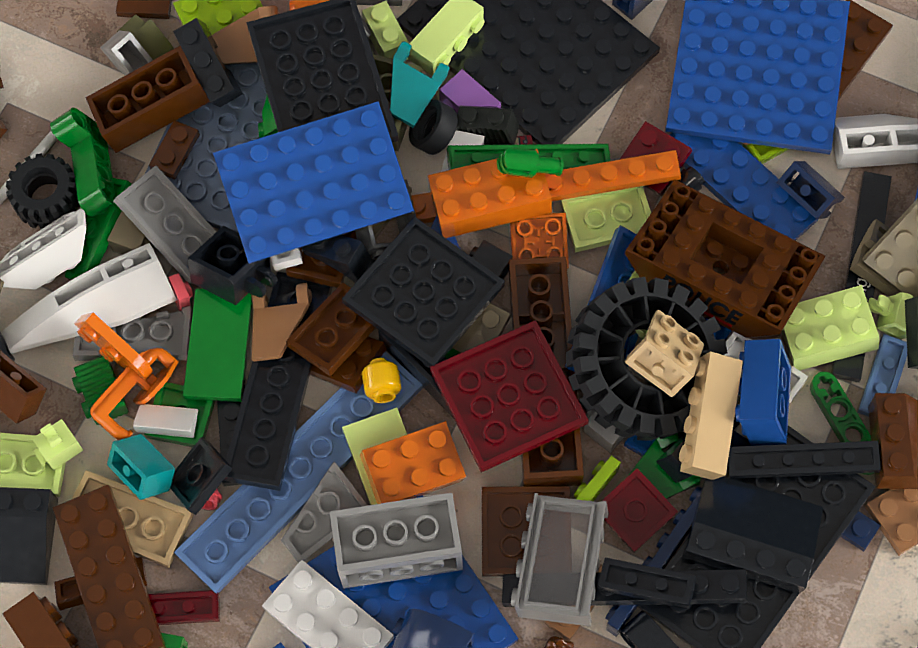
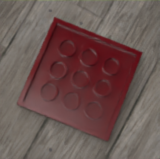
[430,320,589,473]

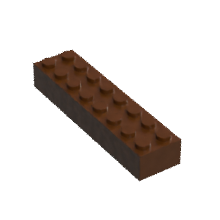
[509,257,584,487]

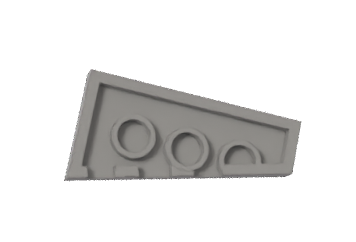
[73,306,193,361]

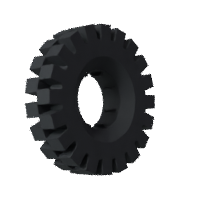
[566,277,728,441]

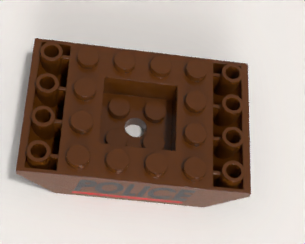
[625,180,826,338]

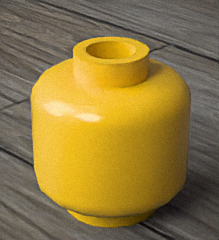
[362,358,402,403]

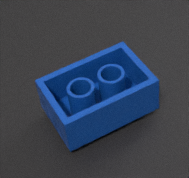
[735,339,791,446]

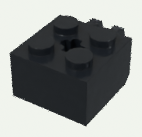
[188,226,278,305]

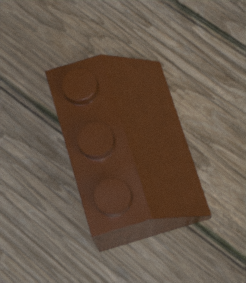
[868,393,918,489]

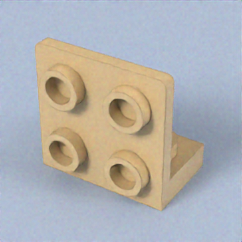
[625,310,704,397]

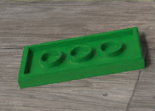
[183,289,253,402]

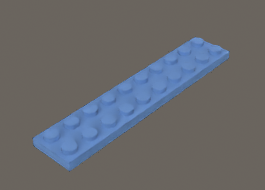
[174,351,423,593]

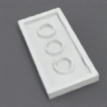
[262,560,395,648]

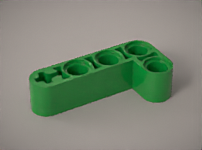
[50,108,116,217]

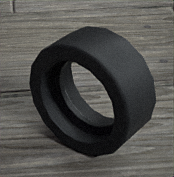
[409,99,458,155]

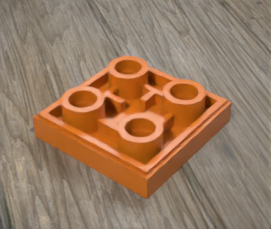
[510,213,569,269]

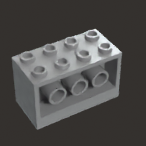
[330,492,463,589]

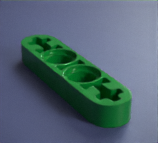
[810,371,874,475]

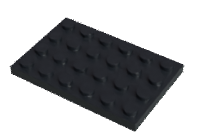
[246,0,399,143]

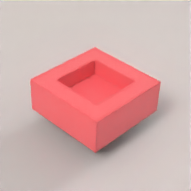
[168,273,193,311]

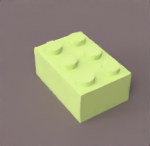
[782,285,879,371]

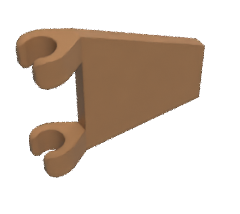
[212,5,278,65]
[251,283,312,362]

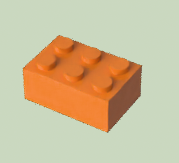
[360,421,466,504]

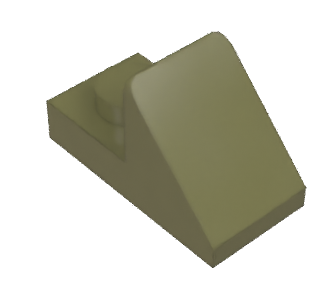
[117,14,174,60]

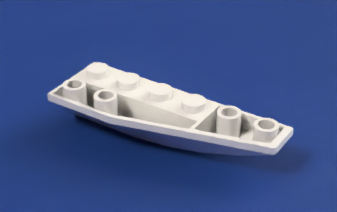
[833,114,918,169]
[2,243,177,354]

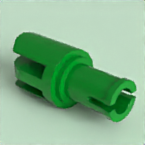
[496,147,563,178]

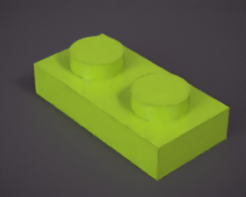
[574,455,621,515]

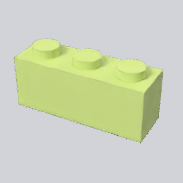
[408,0,484,76]

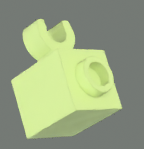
[868,292,913,339]
[32,419,83,470]

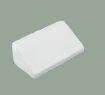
[133,404,198,438]

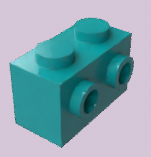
[107,434,175,500]

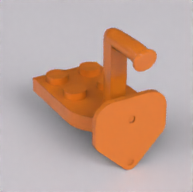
[74,312,179,440]

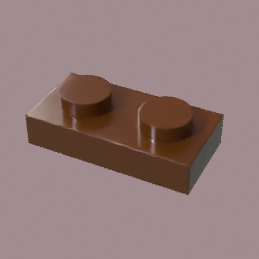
[149,120,200,180]

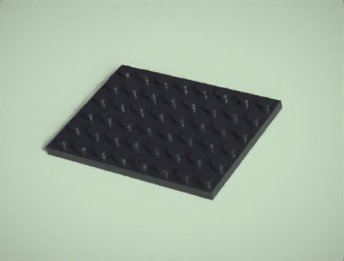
[396,0,660,144]

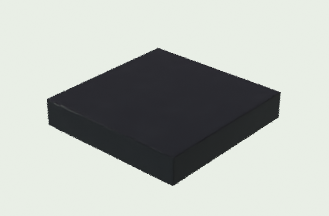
[170,437,233,515]

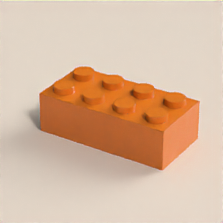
[428,149,552,238]

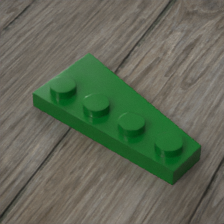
[65,178,132,281]

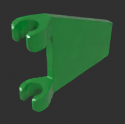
[626,433,701,499]

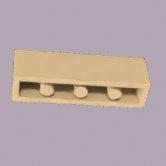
[679,351,743,480]

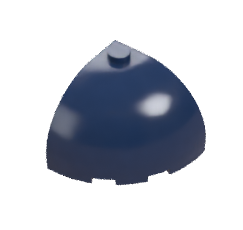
[392,609,474,648]

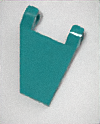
[390,41,450,128]

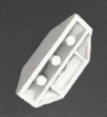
[0,208,86,290]

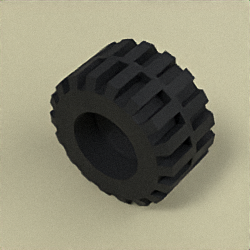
[6,153,80,229]

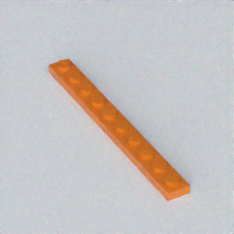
[411,150,681,223]

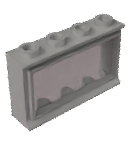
[511,493,608,627]

